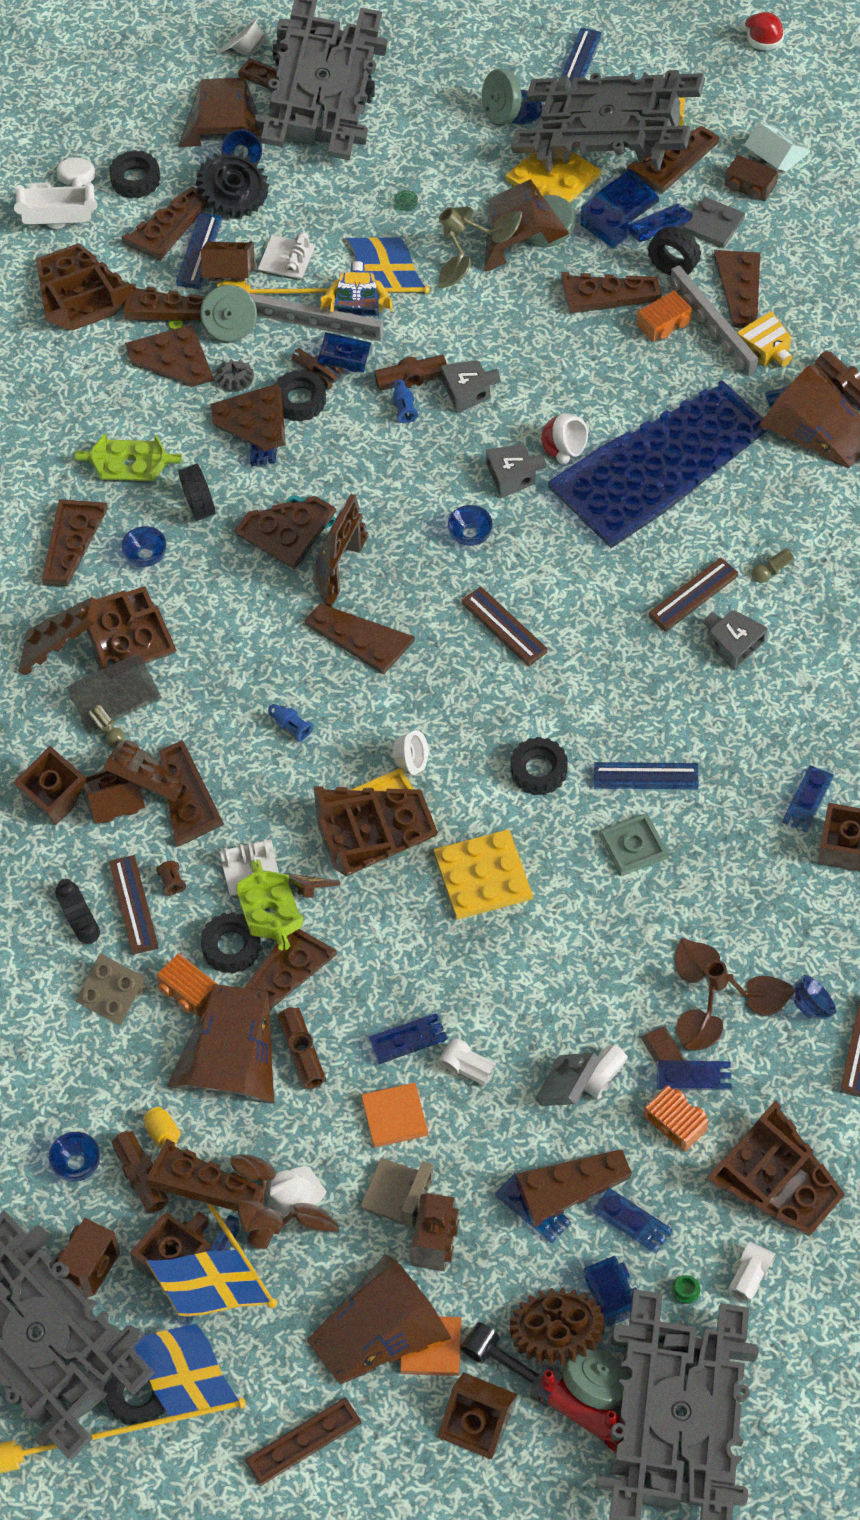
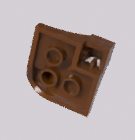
[86,586,177,677]

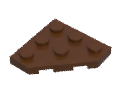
[125,324,214,387]
[211,383,286,452]
[234,496,337,570]
[103,739,183,802]

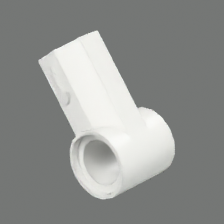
[437,1038,496,1086]
[584,1044,628,1100]
[728,1242,776,1303]

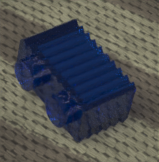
[580,196,628,249]
[583,1256,637,1327]

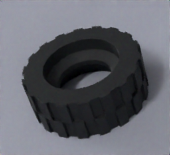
[109,150,161,199]
[647,226,701,276]
[275,370,326,422]
[178,464,216,521]
[511,737,568,795]
[201,912,261,974]
[104,1375,166,1425]

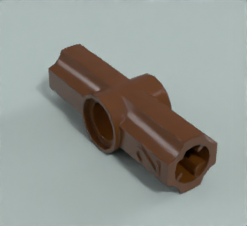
[815,350,860,409]
[374,354,447,391]
[277,1007,326,1089]
[111,1131,169,1214]

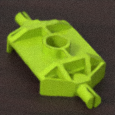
[75,434,182,481]
[236,859,303,951]

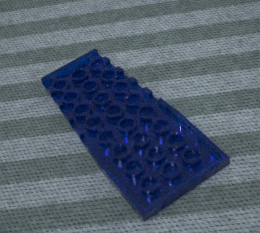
[548,380,768,548]

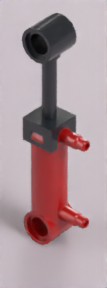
[460,1322,622,1453]

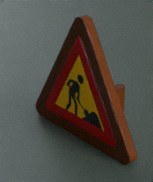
[283,873,340,898]

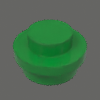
[671,1275,701,1304]

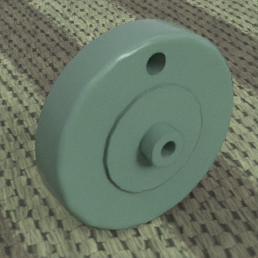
[482,69,522,124]
[527,195,576,247]
[200,285,257,342]
[562,1348,631,1410]

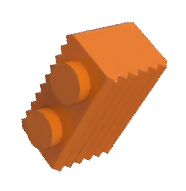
[636,290,692,342]
[156,953,217,1016]
[643,1085,708,1152]

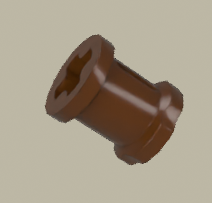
[156,861,186,896]

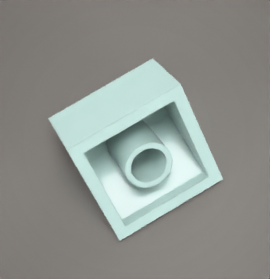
[744,122,810,171]

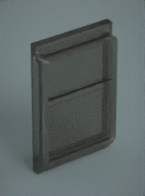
[66,653,162,733]

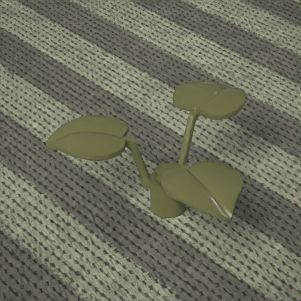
[438,206,523,288]

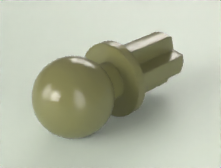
[751,548,794,583]
[88,705,126,748]

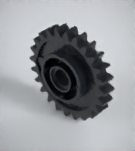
[195,150,269,219]

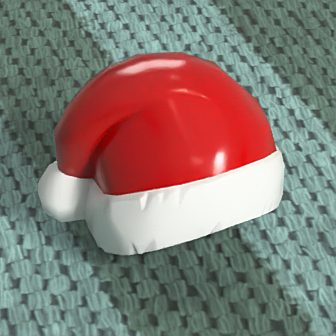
[740,12,784,51]
[541,413,588,465]

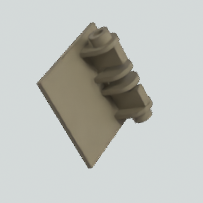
[75,953,146,1026]

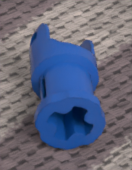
[392,380,418,423]
[268,704,313,742]

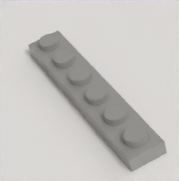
[670,265,758,376]
[249,293,383,342]

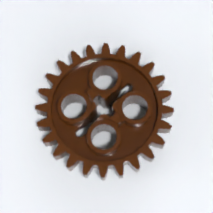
[510,1287,605,1365]

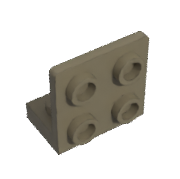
[361,1158,434,1227]

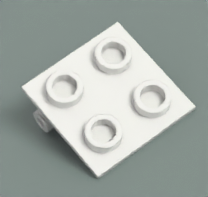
[258,232,316,279]
[219,839,279,897]

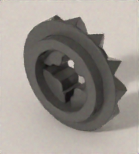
[216,359,254,391]

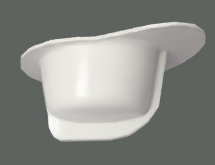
[219,16,267,55]
[390,731,429,775]
[265,1166,327,1217]

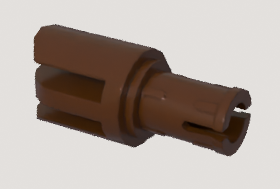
[291,348,343,389]

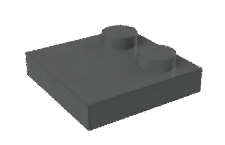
[683,196,745,249]
[535,1052,601,1106]

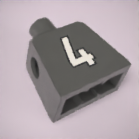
[441,360,501,413]
[486,445,546,498]
[704,610,768,671]

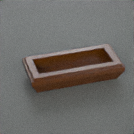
[641,1026,691,1082]

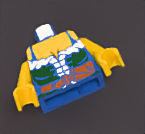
[320,261,393,316]

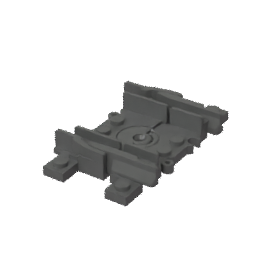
[255,0,387,160]
[511,70,705,172]
[0,1210,156,1460]
[595,1289,759,1520]

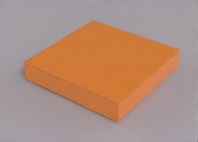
[362,1083,428,1148]
[401,1316,461,1376]

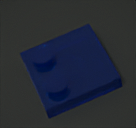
[595,169,659,226]
[318,332,371,373]

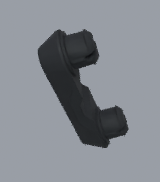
[55,879,100,944]

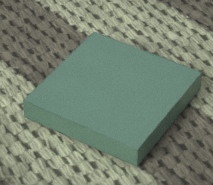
[599,813,669,876]

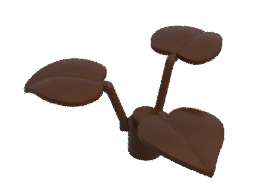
[675,937,795,1051]
[230,1154,340,1249]

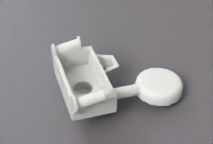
[14,158,97,229]

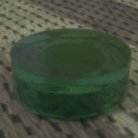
[395,190,418,212]

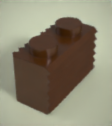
[724,155,779,202]

